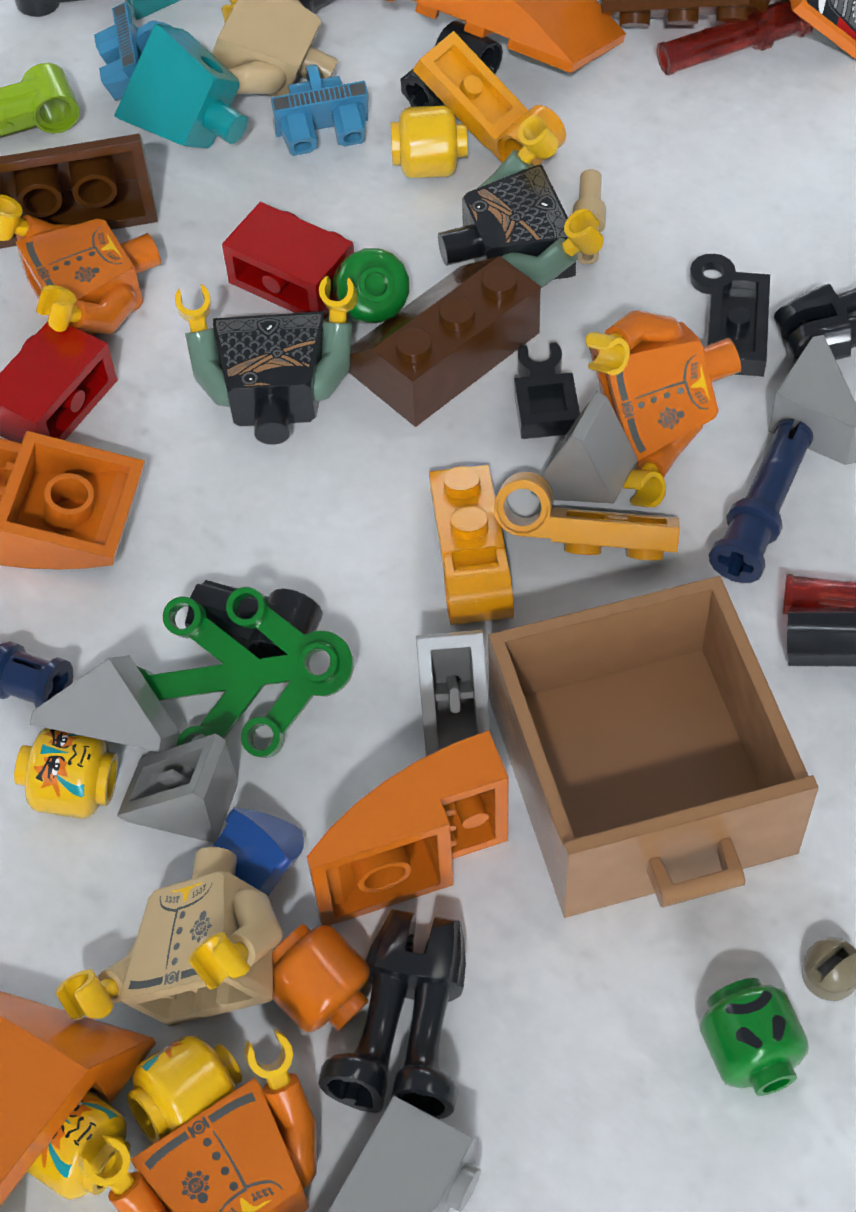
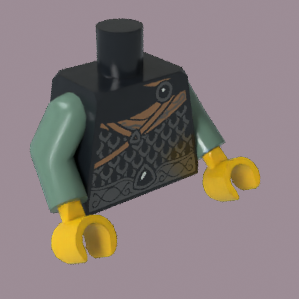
[438,115,604,288]
[175,276,358,445]

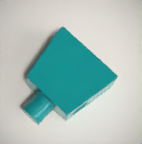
[114,23,248,148]

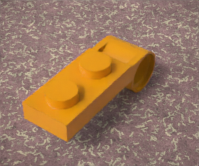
[413,31,566,166]
[429,465,514,625]
[494,472,680,560]

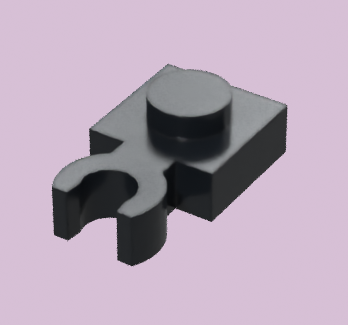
[514,342,580,439]

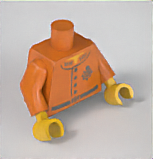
[0,195,161,336]
[586,310,741,508]
[78,1029,317,1212]

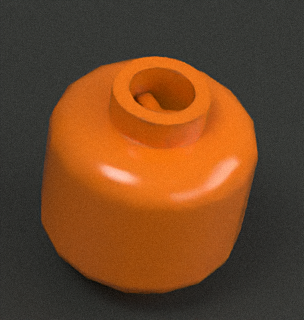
[272,923,370,1032]

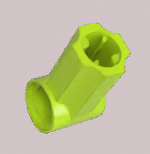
[0,63,80,137]

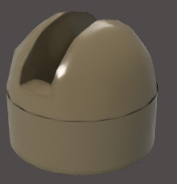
[801,937,856,1001]

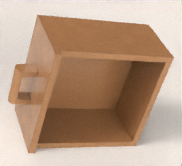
[488,576,819,918]

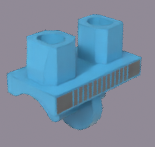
[94,2,172,101]
[271,64,368,156]

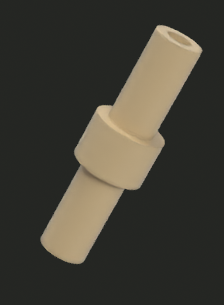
[573,169,606,264]

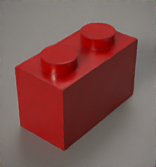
[222,202,354,320]
[0,322,118,443]

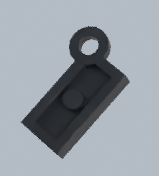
[689,254,770,377]

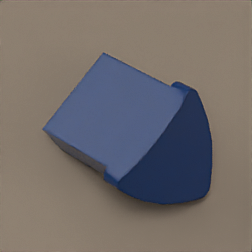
[191,807,304,896]

